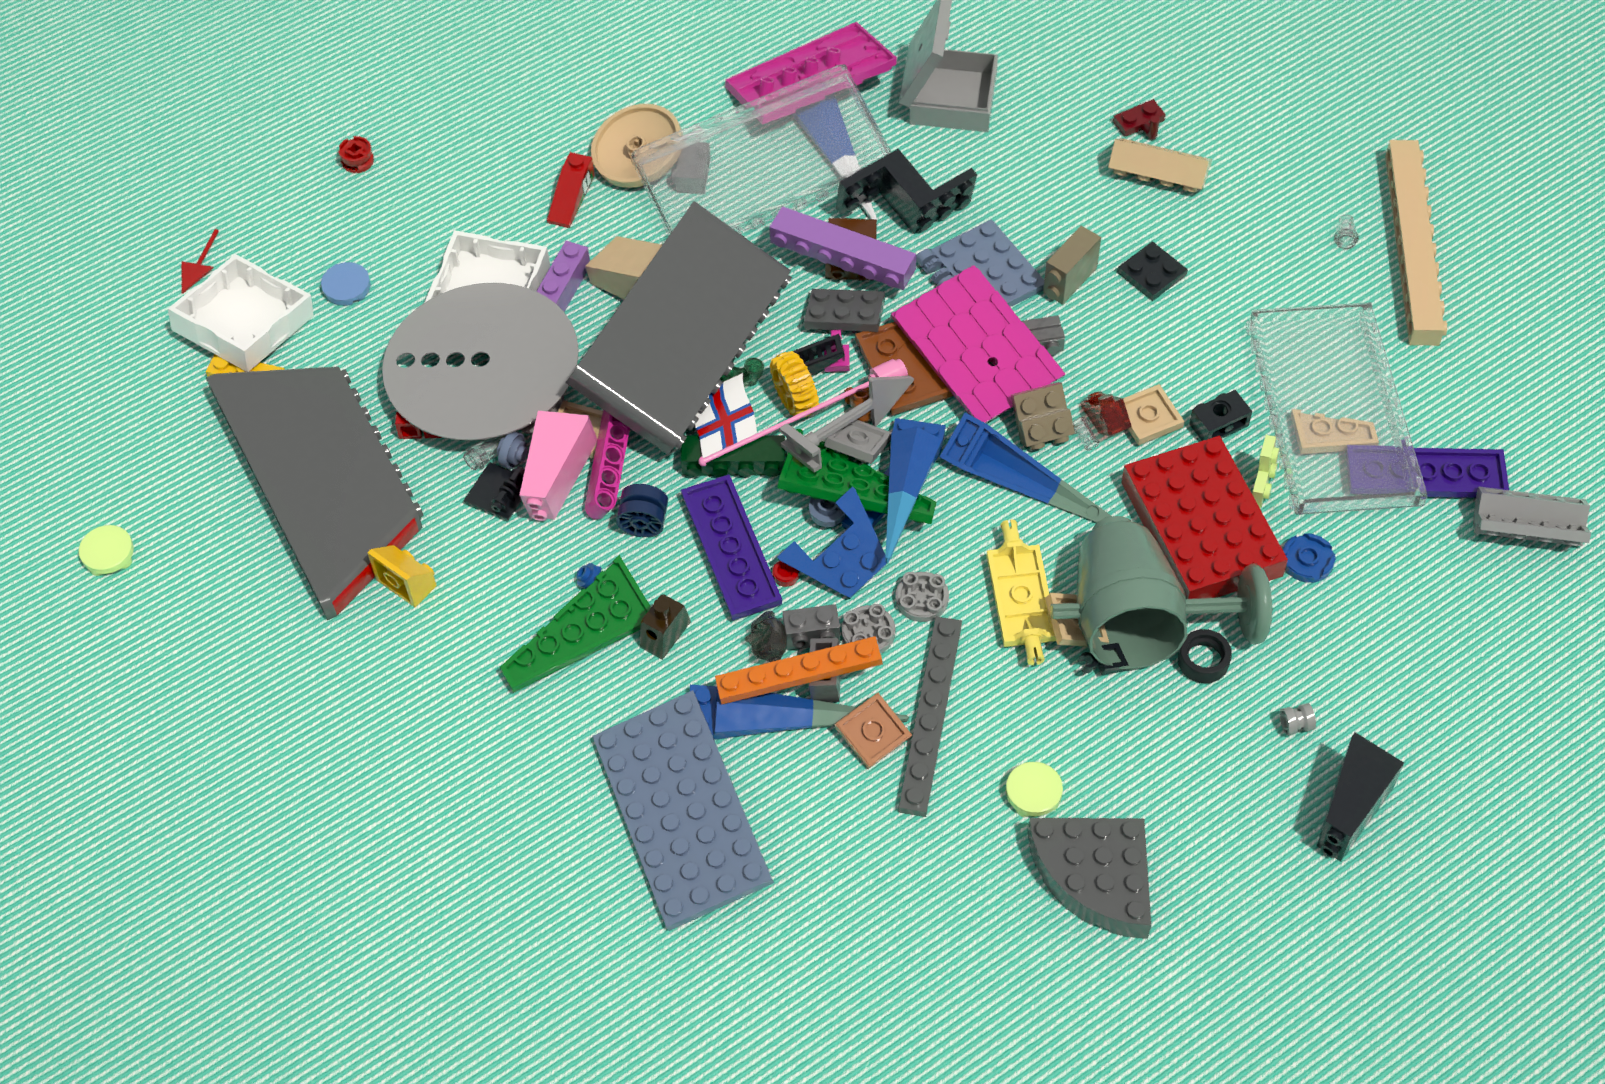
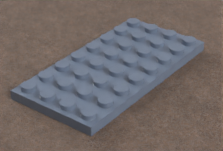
[592,690,774,931]

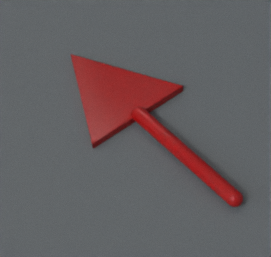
[182,229,219,294]

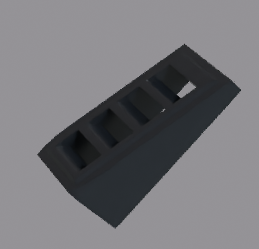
[793,334,845,376]

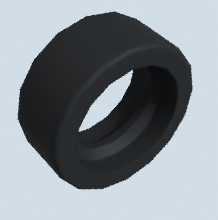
[1178,629,1232,683]

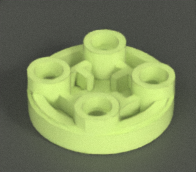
[79,525,134,576]
[1006,762,1063,817]

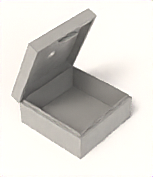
[899,0,998,132]

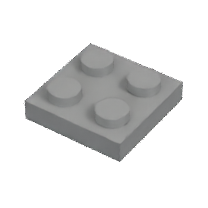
[824,419,891,464]

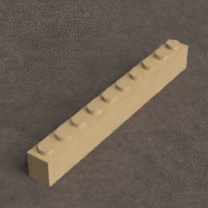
[1385,140,1447,346]

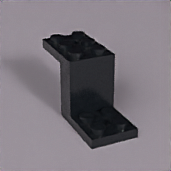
[835,148,977,234]

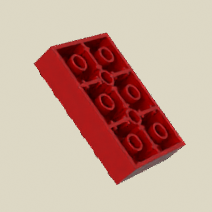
[1121,436,1288,599]

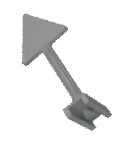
[779,376,914,472]

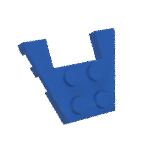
[777,486,889,599]

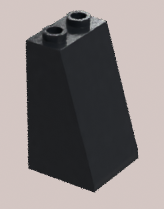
[1316,732,1404,862]

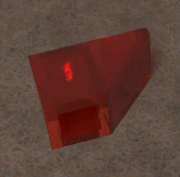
[1080,391,1132,436]

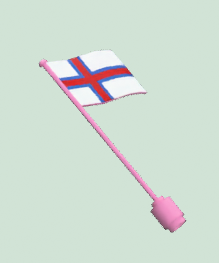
[695,359,908,466]

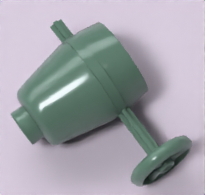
[1050,516,1272,669]

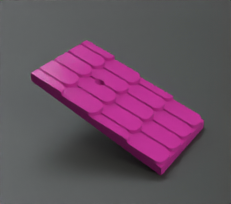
[725,22,897,125]
[890,265,1065,423]

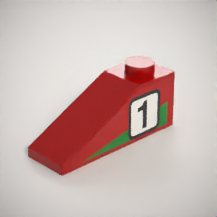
[547,152,595,228]

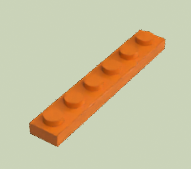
[715,636,883,704]

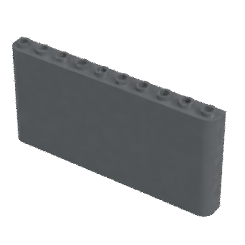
[566,201,792,455]

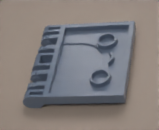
[916,219,1044,307]

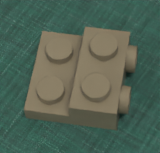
[1011,382,1075,450]

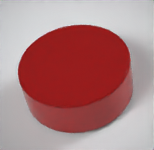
[772,561,799,587]

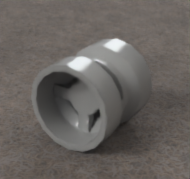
[1280,703,1316,735]

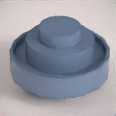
[497,431,528,469]
[809,498,846,527]

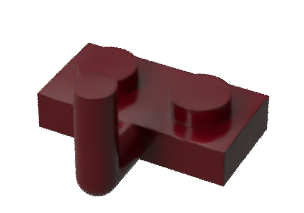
[1113,99,1166,140]

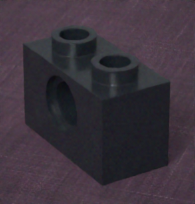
[1189,390,1252,441]

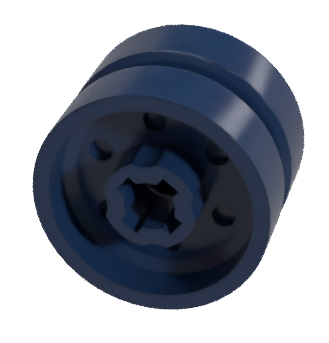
[616,484,668,537]

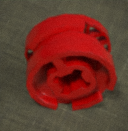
[338,136,374,173]

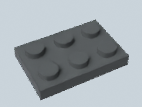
[804,289,885,332]

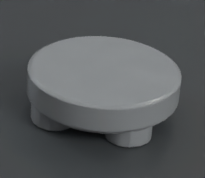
[896,572,949,622]
[842,604,895,654]

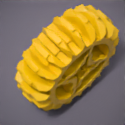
[770,351,819,418]

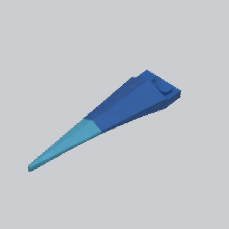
[885,418,946,563]

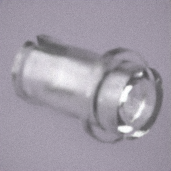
[1073,417,1100,451]

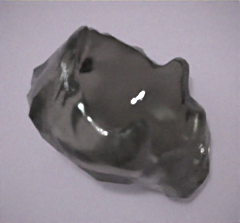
[745,611,787,662]

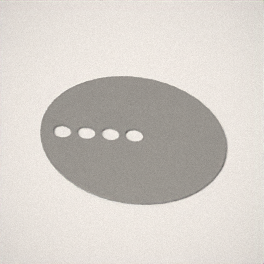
[382,283,579,440]

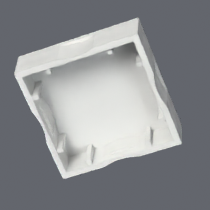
[424,230,550,303]
[168,254,314,372]

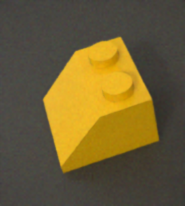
[367,545,437,608]

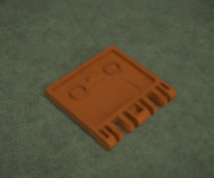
[855,322,954,415]

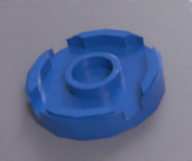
[1283,533,1336,583]

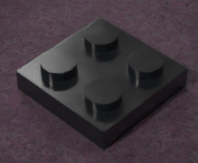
[1117,241,1188,301]

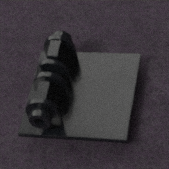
[463,462,525,521]

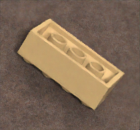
[1108,138,1212,193]

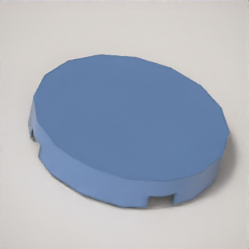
[321,262,371,305]

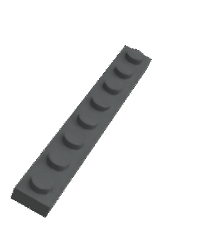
[899,616,962,817]

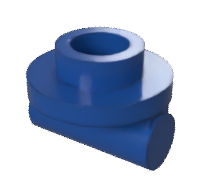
[576,563,602,589]

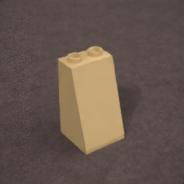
[585,236,662,299]

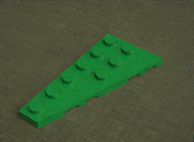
[500,555,651,693]

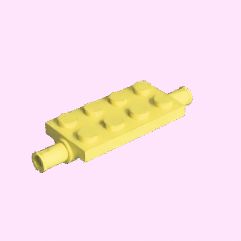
[986,519,1056,665]

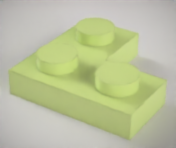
[1252,435,1280,508]

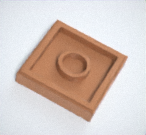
[834,693,912,770]

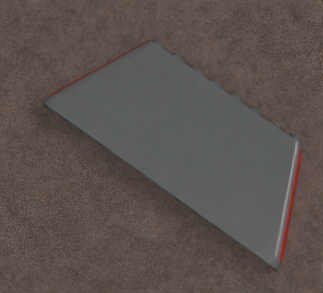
[206,366,424,621]

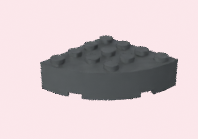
[1027,818,1151,939]

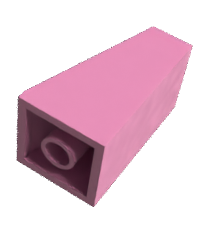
[520,411,597,521]

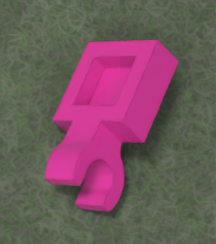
[824,330,850,372]

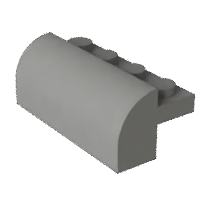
[1473,487,1591,546]

